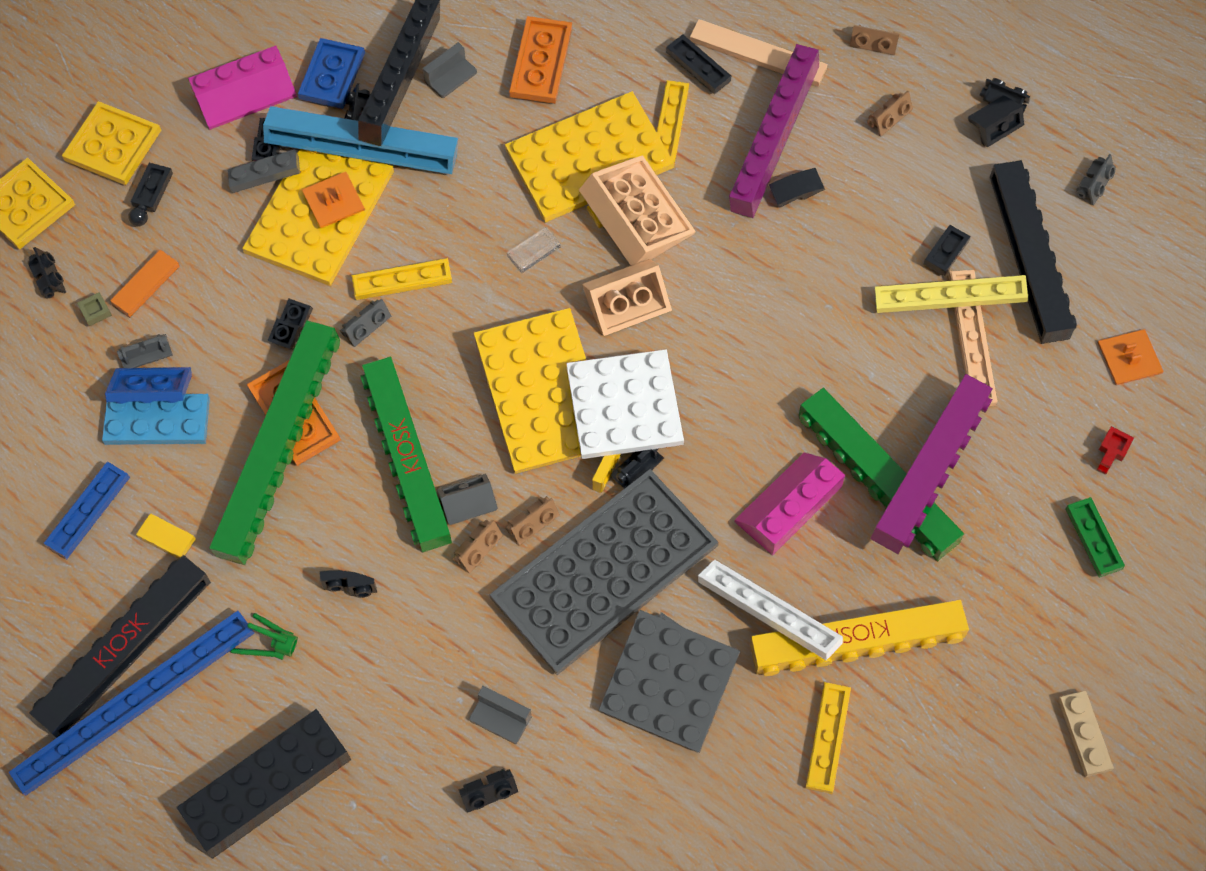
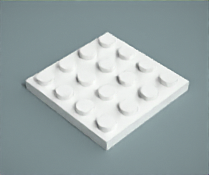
[567,349,684,459]

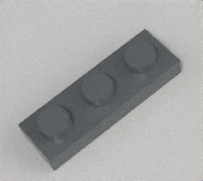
[228,149,300,193]

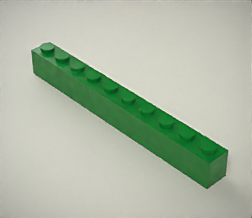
[209,320,340,565]

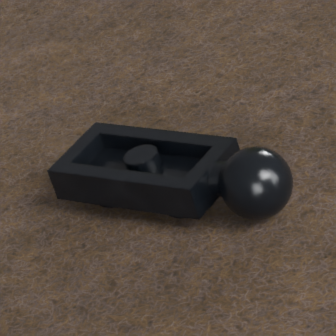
[128,162,173,227]

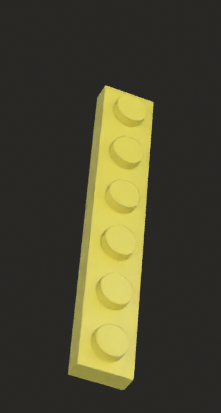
[875,275,1028,313]

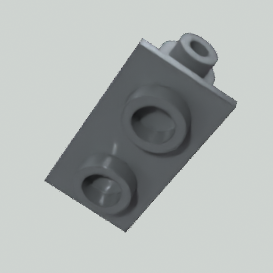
[1076,154,1116,206]
[340,299,392,347]
[117,334,173,368]

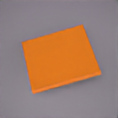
[302,172,365,228]
[1097,329,1164,385]

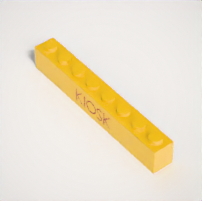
[750,600,969,676]

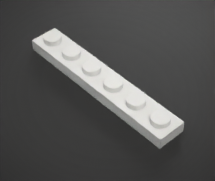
[698,560,843,660]

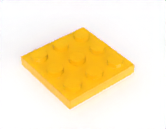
[62,101,161,185]
[0,157,75,250]

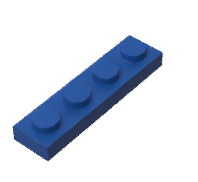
[44,461,130,559]

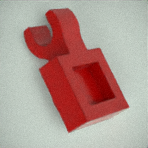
[1097,426,1134,474]

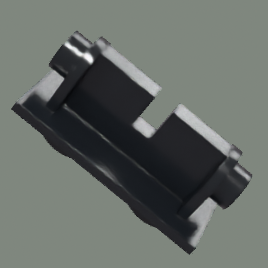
[980,78,1030,113]
[344,83,370,121]
[28,247,66,299]
[610,448,664,489]
[458,768,518,813]

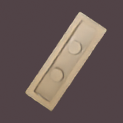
[1058,691,1114,777]

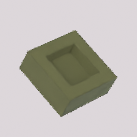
[77,292,112,327]

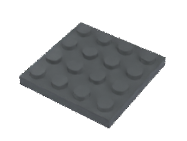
[599,610,741,753]

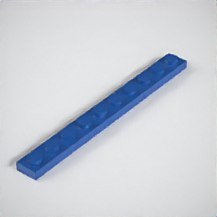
[9,610,255,796]

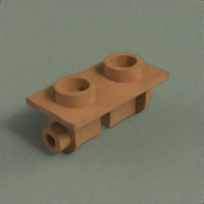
[849,25,899,55]
[867,90,913,136]
[505,496,560,546]
[452,520,503,573]

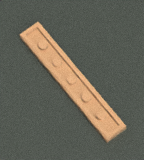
[690,19,828,87]
[949,270,997,406]

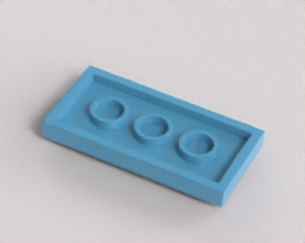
[102,394,210,445]

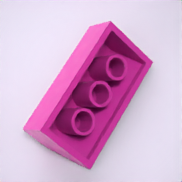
[188,46,297,130]
[734,452,845,556]

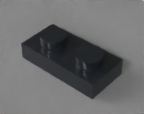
[924,225,971,276]

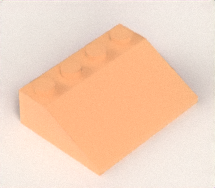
[579,155,696,266]

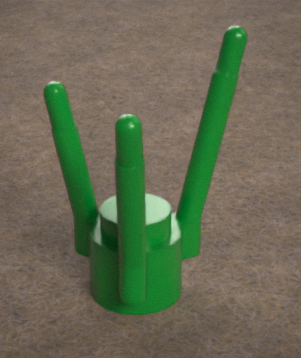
[230,613,298,660]

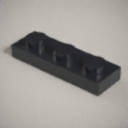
[666,34,732,94]

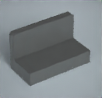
[423,42,477,98]
[437,474,498,525]
[470,686,532,744]

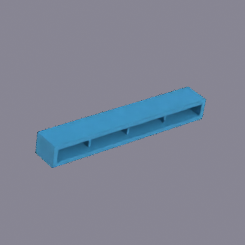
[263,106,458,174]

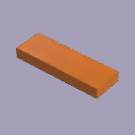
[110,249,180,317]

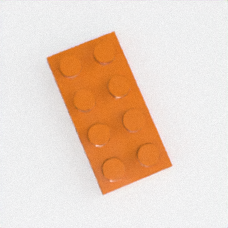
[509,16,573,104]
[247,360,341,466]

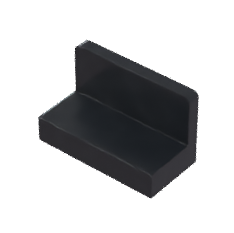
[968,95,1024,147]

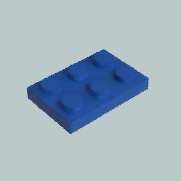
[298,38,365,109]
[105,367,192,404]

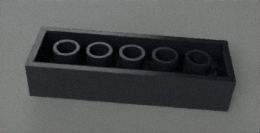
[176,709,351,859]

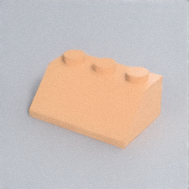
[582,259,672,336]

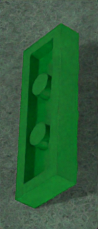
[1065,497,1125,578]

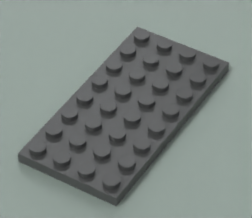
[489,469,719,675]

